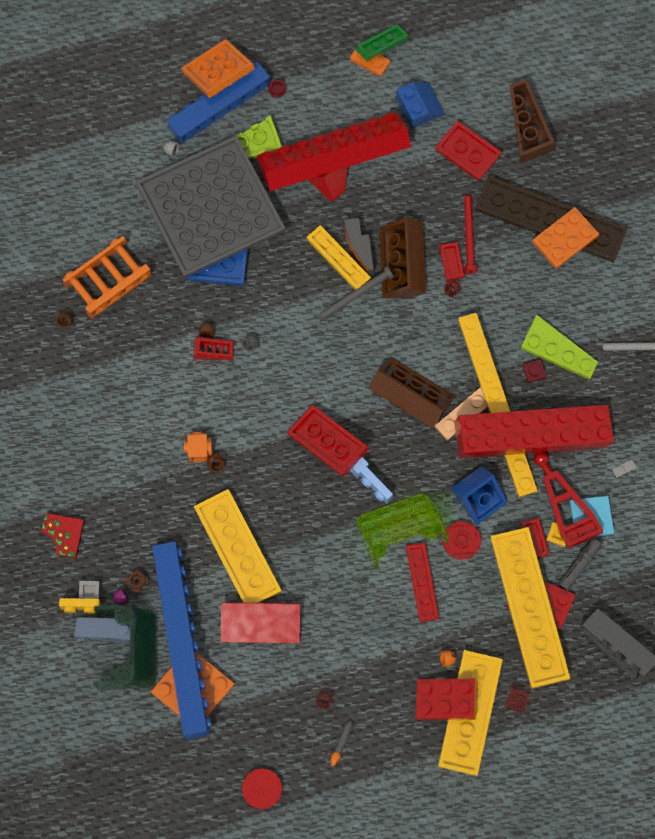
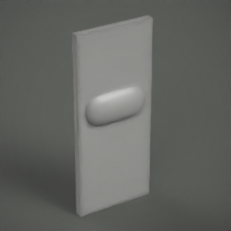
[612,460,637,478]

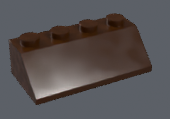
[380,217,426,299]
[369,357,455,428]

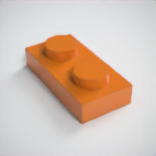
[350,49,390,77]

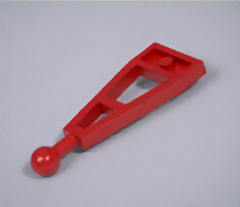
[533,452,603,549]

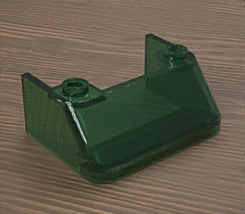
[94,605,156,690]

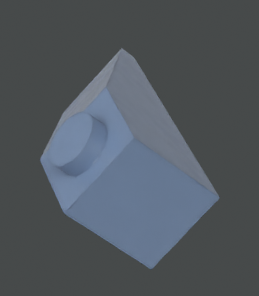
[74,617,136,644]

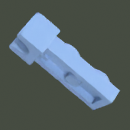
[350,457,393,504]

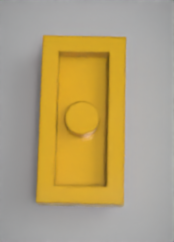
[59,598,101,614]

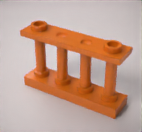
[63,236,151,319]

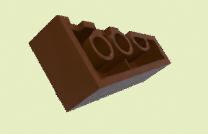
[510,79,555,163]

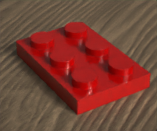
[435,121,502,182]
[506,581,575,631]
[416,678,477,720]

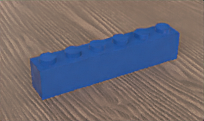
[167,61,270,144]

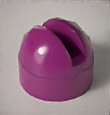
[113,588,129,605]

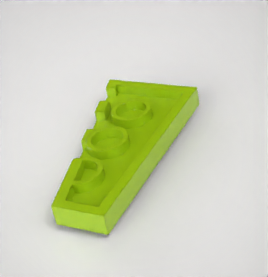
[236,115,282,160]
[521,315,598,380]

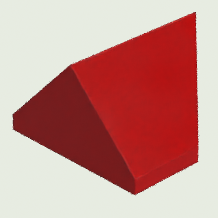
[308,167,348,202]

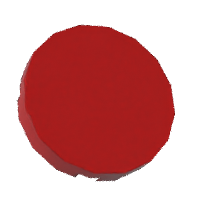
[442,521,481,560]
[242,768,282,810]

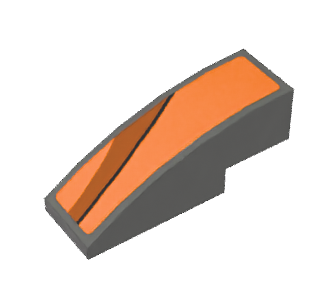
[344,218,374,276]

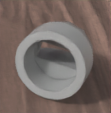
[164,141,179,157]

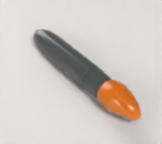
[331,720,352,766]

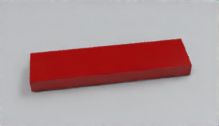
[406,543,439,623]

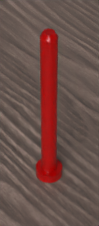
[464,195,477,274]

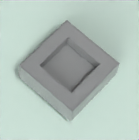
[79,581,100,599]

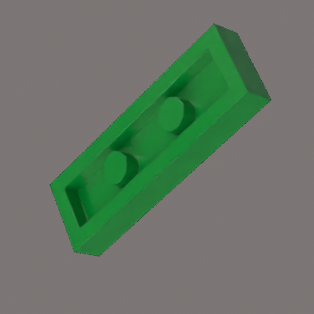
[356,24,409,62]

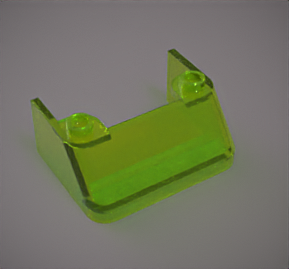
[355,494,449,569]

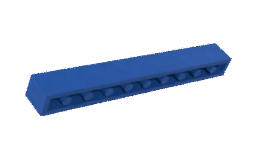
[152,542,212,740]

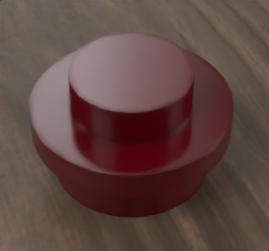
[268,79,286,98]

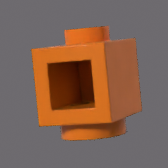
[184,432,212,462]

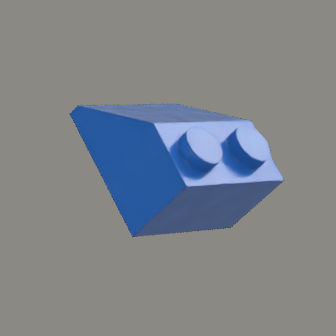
[396,82,445,129]
[451,466,508,525]

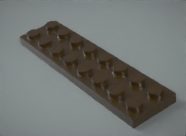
[474,176,627,263]

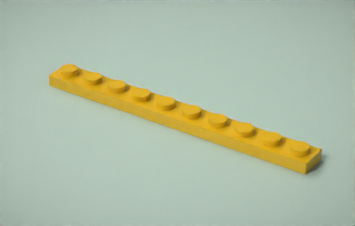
[458,313,537,498]

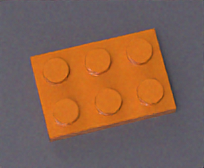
[532,207,599,270]

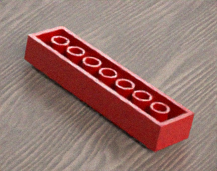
[257,112,411,191]
[454,405,614,459]

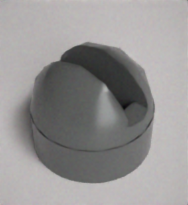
[241,335,258,352]

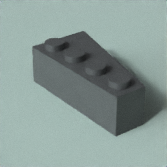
[580,609,655,683]

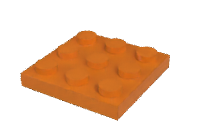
[181,39,255,98]
[151,652,235,717]

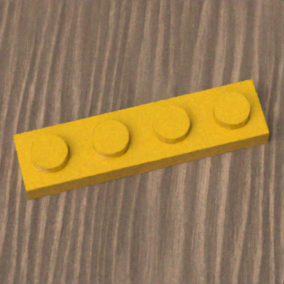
[306,225,371,290]

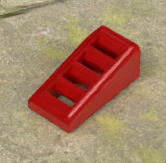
[193,337,233,360]

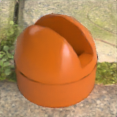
[440,650,456,667]

